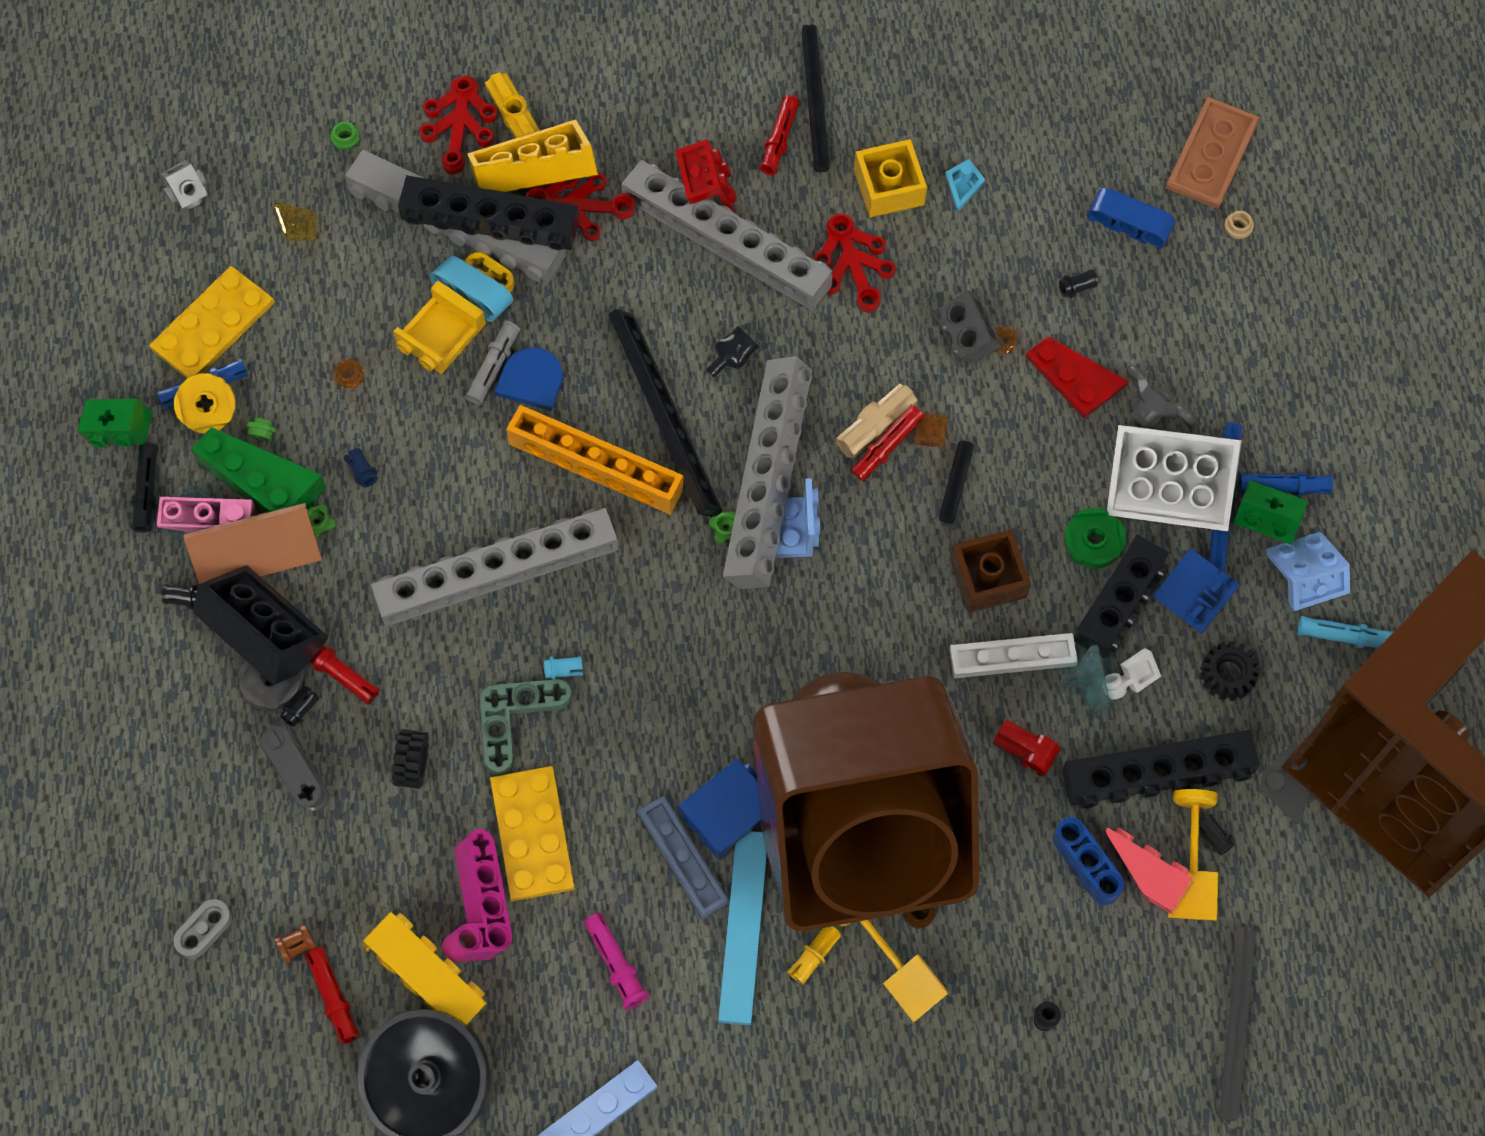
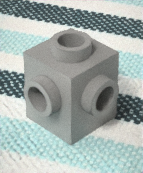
[160,160,208,209]

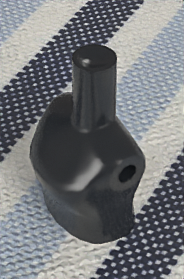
[706,326,759,378]

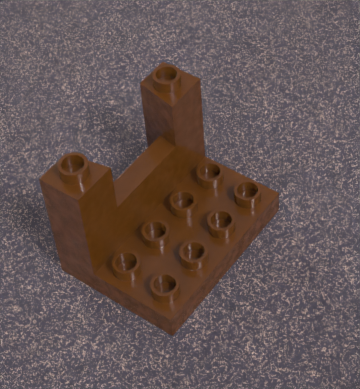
[1281,550,1485,898]

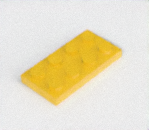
[149,266,275,378]
[490,766,575,902]

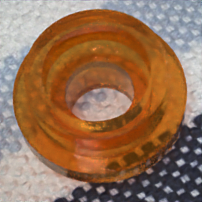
[334,359,364,388]

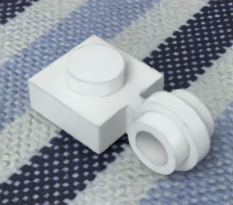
[1102,648,1161,699]

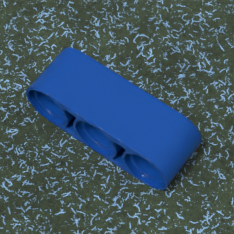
[1087,188,1175,249]
[1053,817,1124,905]

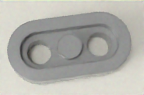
[173,899,232,959]

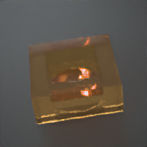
[914,413,948,448]

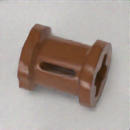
[274,923,316,964]

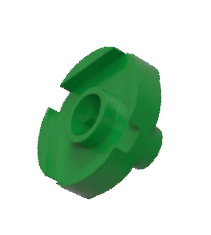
[1064,508,1126,569]

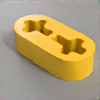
[465,252,514,292]

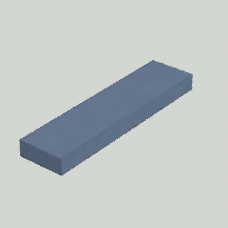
[637,795,730,920]

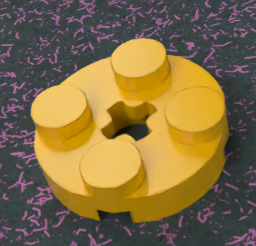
[174,373,236,434]

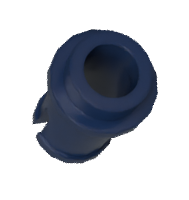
[344,448,378,487]

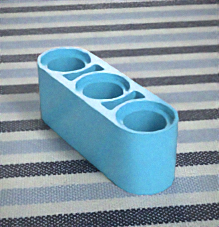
[429,255,513,322]

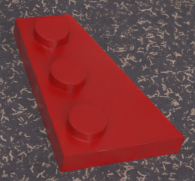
[1025,336,1129,419]

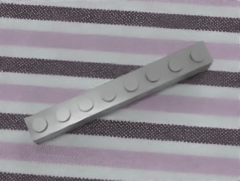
[345,149,566,283]

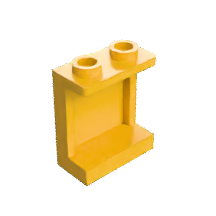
[393,280,486,374]

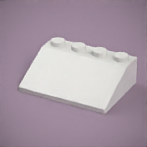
[1107,425,1242,531]

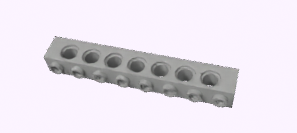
[621,160,832,311]
[723,356,812,589]
[371,508,618,627]

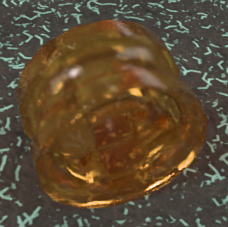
[994,326,1017,355]

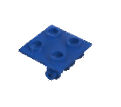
[1153,548,1240,634]

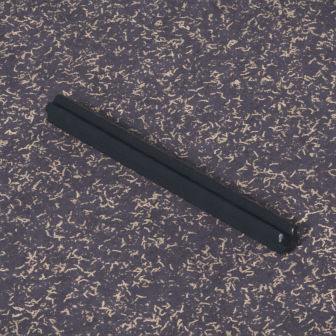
[802,24,830,172]

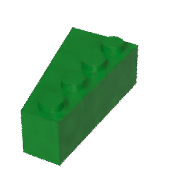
[191,427,327,514]

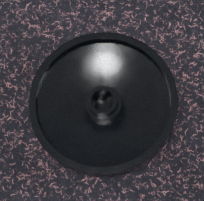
[357,1009,490,1136]

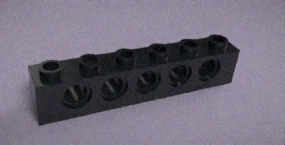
[398,175,579,250]
[1062,730,1260,809]

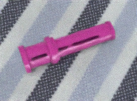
[584,913,651,1010]

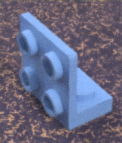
[776,478,820,558]
[1266,532,1350,611]

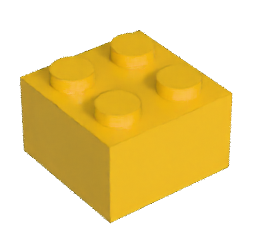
[854,139,927,218]

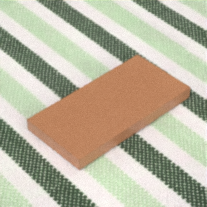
[1166,96,1260,209]
[184,503,322,584]

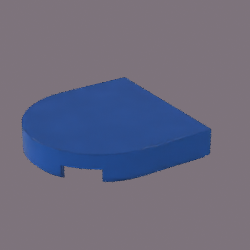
[495,348,563,411]

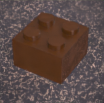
[950,529,1031,613]

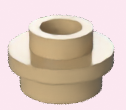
[1224,211,1254,239]

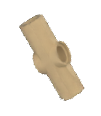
[835,384,918,459]

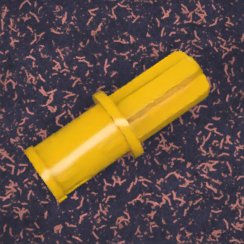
[787,926,841,985]

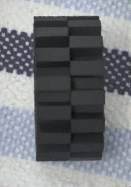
[1200,641,1260,701]
[392,729,429,789]

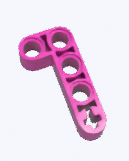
[442,829,512,962]

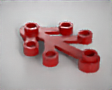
[419,76,497,175]
[524,173,635,241]
[814,213,895,313]

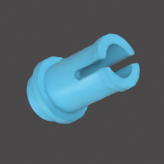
[544,656,583,680]

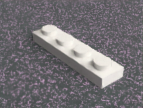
[949,633,1078,678]

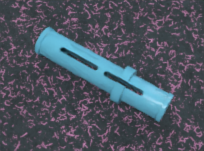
[1297,616,1393,649]

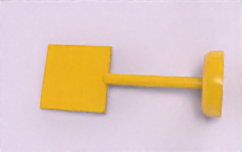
[1168,789,1218,921]
[839,920,949,1023]

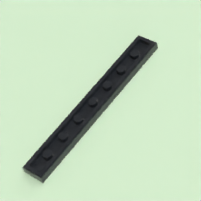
[608,309,722,517]

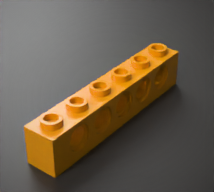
[506,405,684,515]

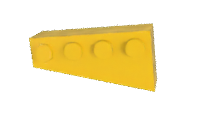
[361,912,486,1024]

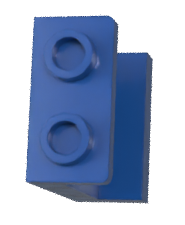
[678,758,761,861]

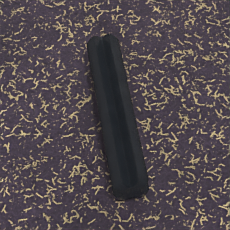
[939,440,974,524]

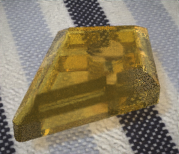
[274,202,317,241]

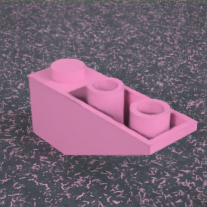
[157,497,259,533]

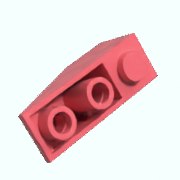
[1105,828,1193,916]

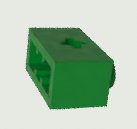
[77,398,153,448]
[1233,480,1308,544]

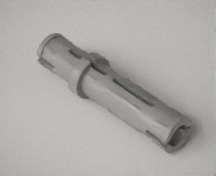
[465,321,520,405]

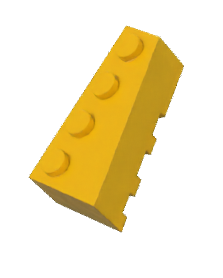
[467,120,598,192]

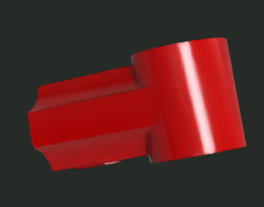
[993,719,1061,777]

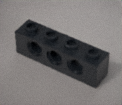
[1073,534,1169,659]

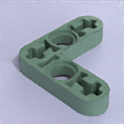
[480,679,572,775]

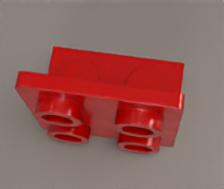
[675,139,737,213]

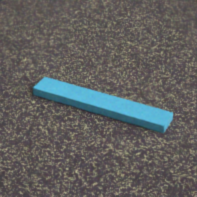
[718,831,767,1026]

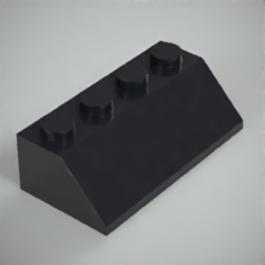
[193,565,328,685]

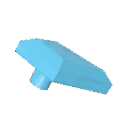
[945,159,985,211]

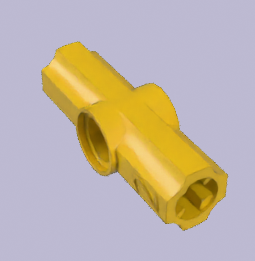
[485,72,540,139]

